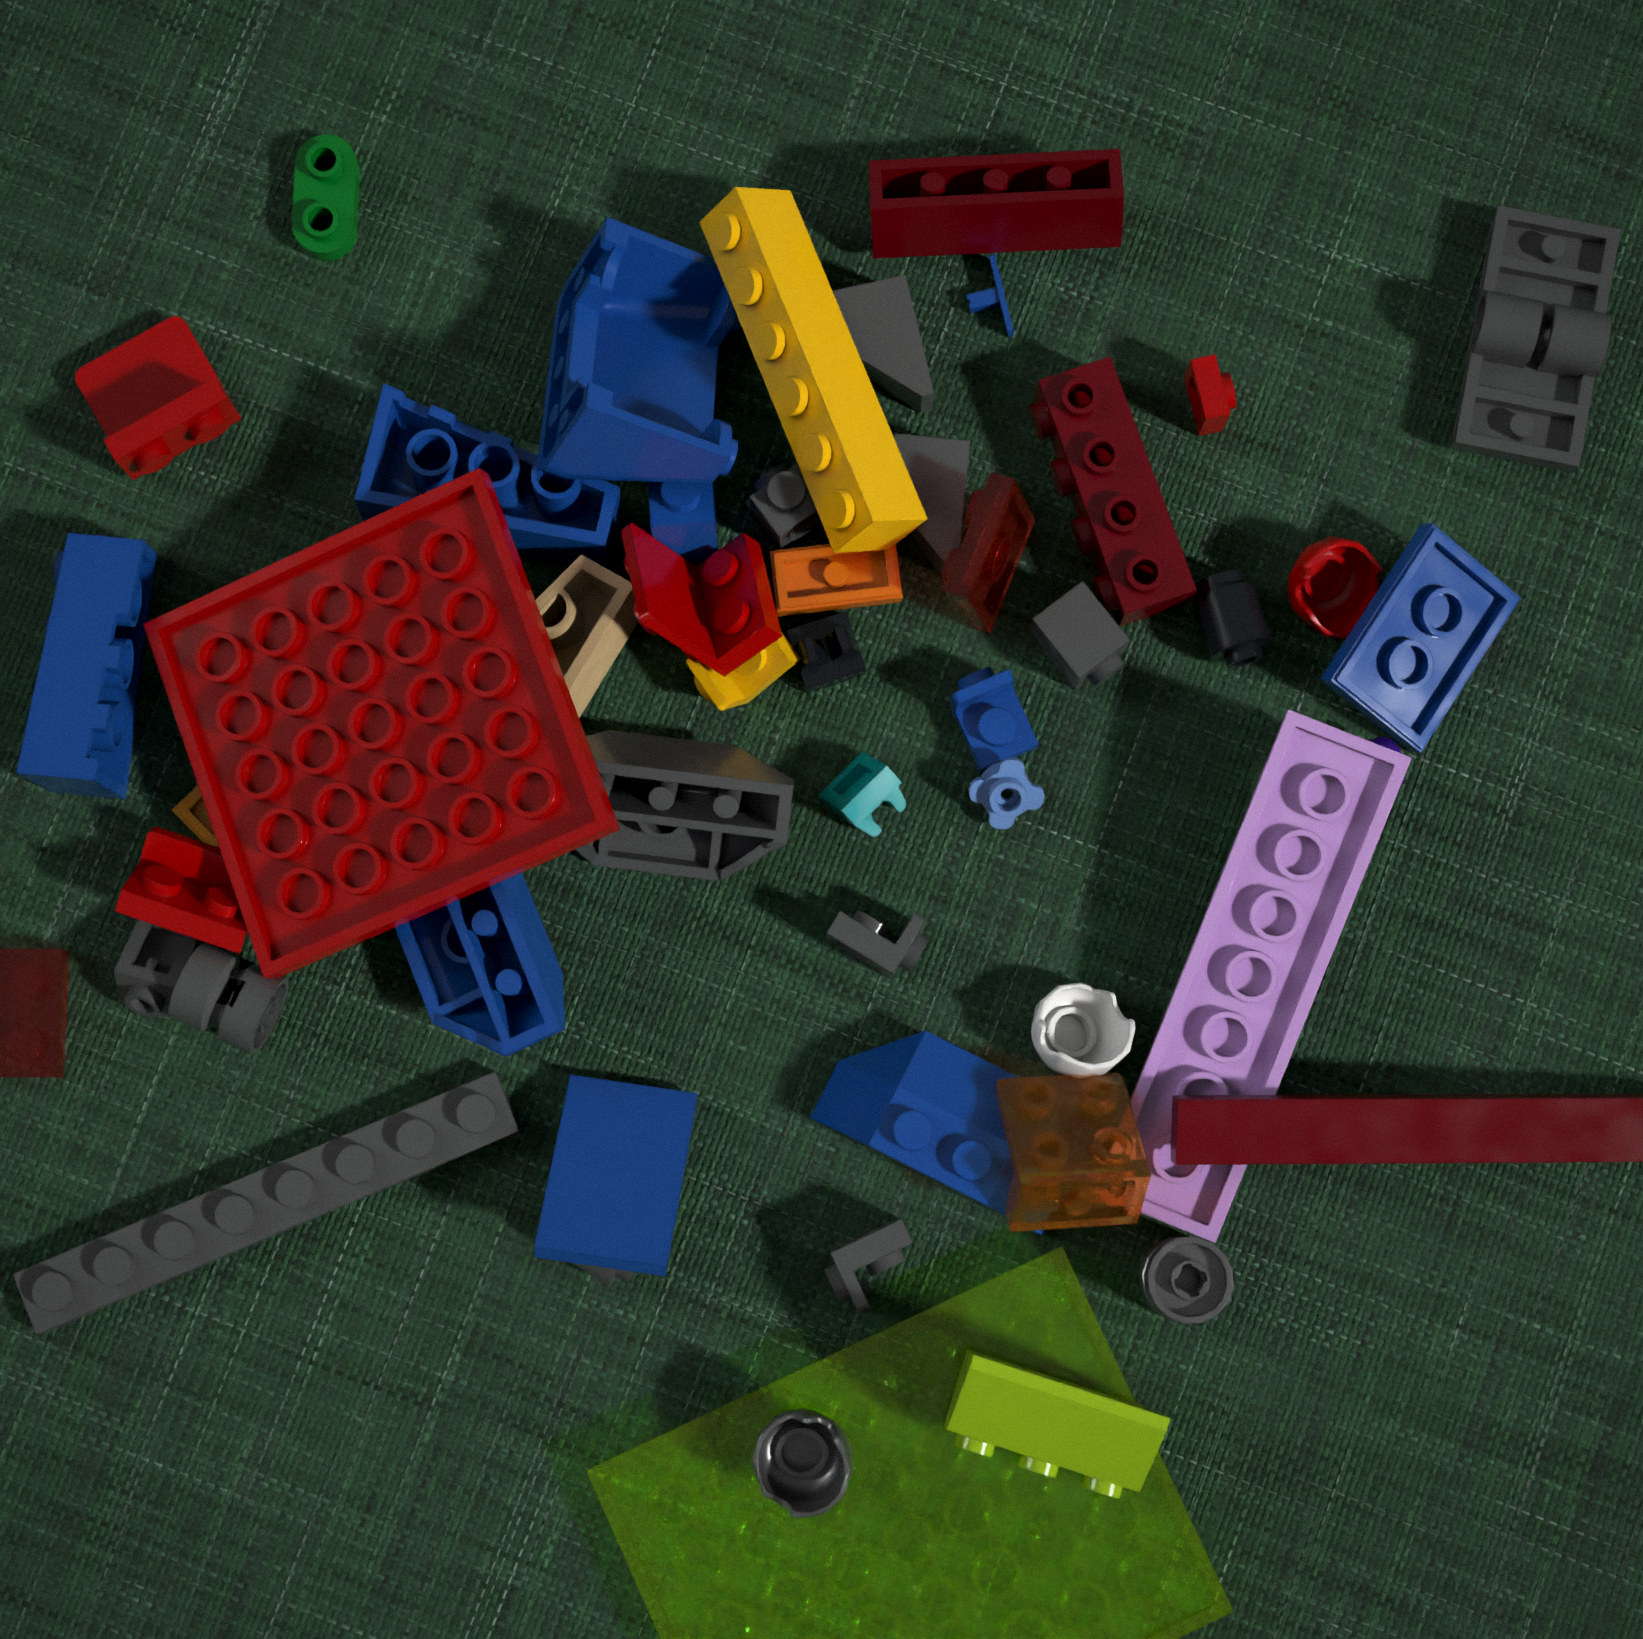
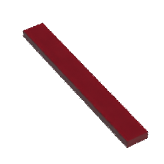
[1170,1094,1643,1165]

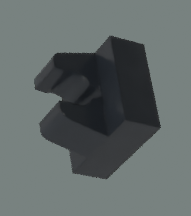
[786,611,866,694]

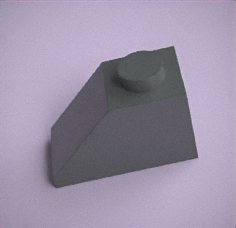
[833,275,934,414]
[894,433,970,578]

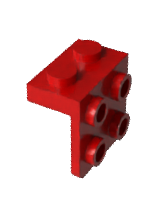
[75,316,242,480]

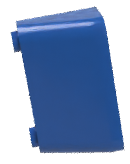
[538,217,741,484]

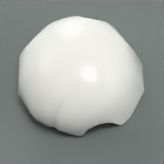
[1031,983,1136,1080]

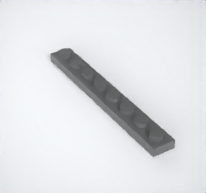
[13,1072,521,1335]

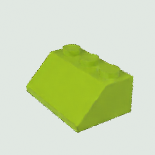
[944,1349,1171,1499]

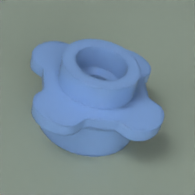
[969,757,1045,829]

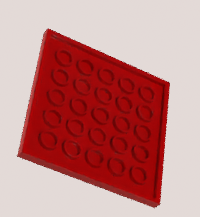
[143,468,620,979]

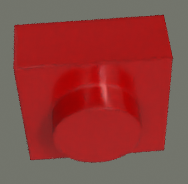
[1184,354,1236,436]

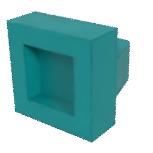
[818,751,906,837]

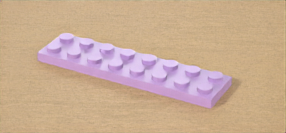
[1094,709,1412,1243]

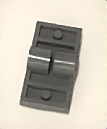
[1450,205,1621,473]

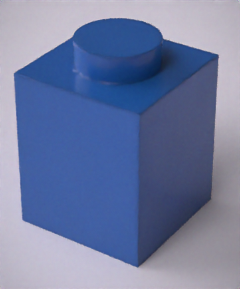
[648,482,719,563]

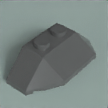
[575,730,794,881]

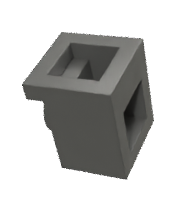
[744,463,822,550]

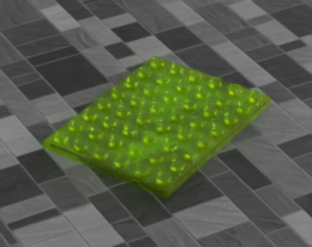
[586,1246,1234,1639]

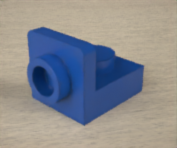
[949,667,1039,773]

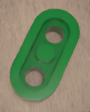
[292,134,360,261]

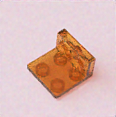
[995,1072,1151,1232]

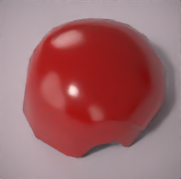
[1288,536,1383,640]

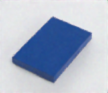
[1320,523,1521,753]
[534,1075,697,1277]

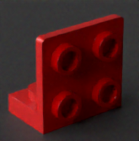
[621,523,782,677]

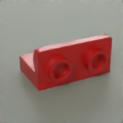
[115,826,249,954]

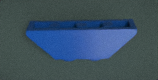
[395,873,565,1056]
[810,1031,1069,1235]

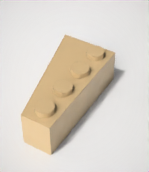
[535,555,638,718]

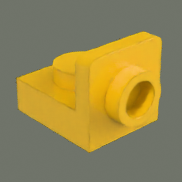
[686,631,801,711]

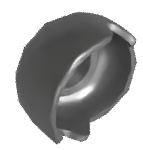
[751,1408,854,1519]

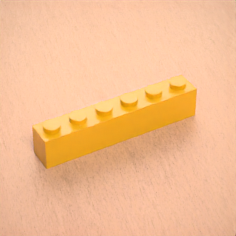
[699,187,928,553]

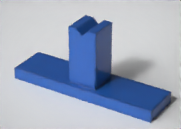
[966,254,1014,337]

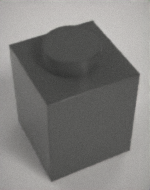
[1028,581,1130,690]

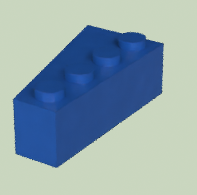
[354,383,623,571]
[16,533,158,800]

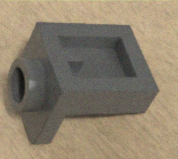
[826,910,930,979]
[114,920,203,1017]
[824,1218,913,1313]

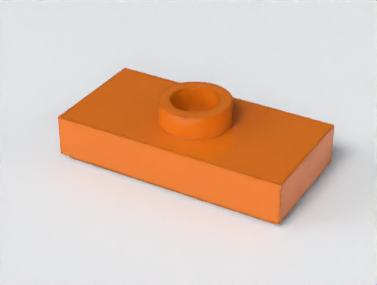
[770,544,903,617]

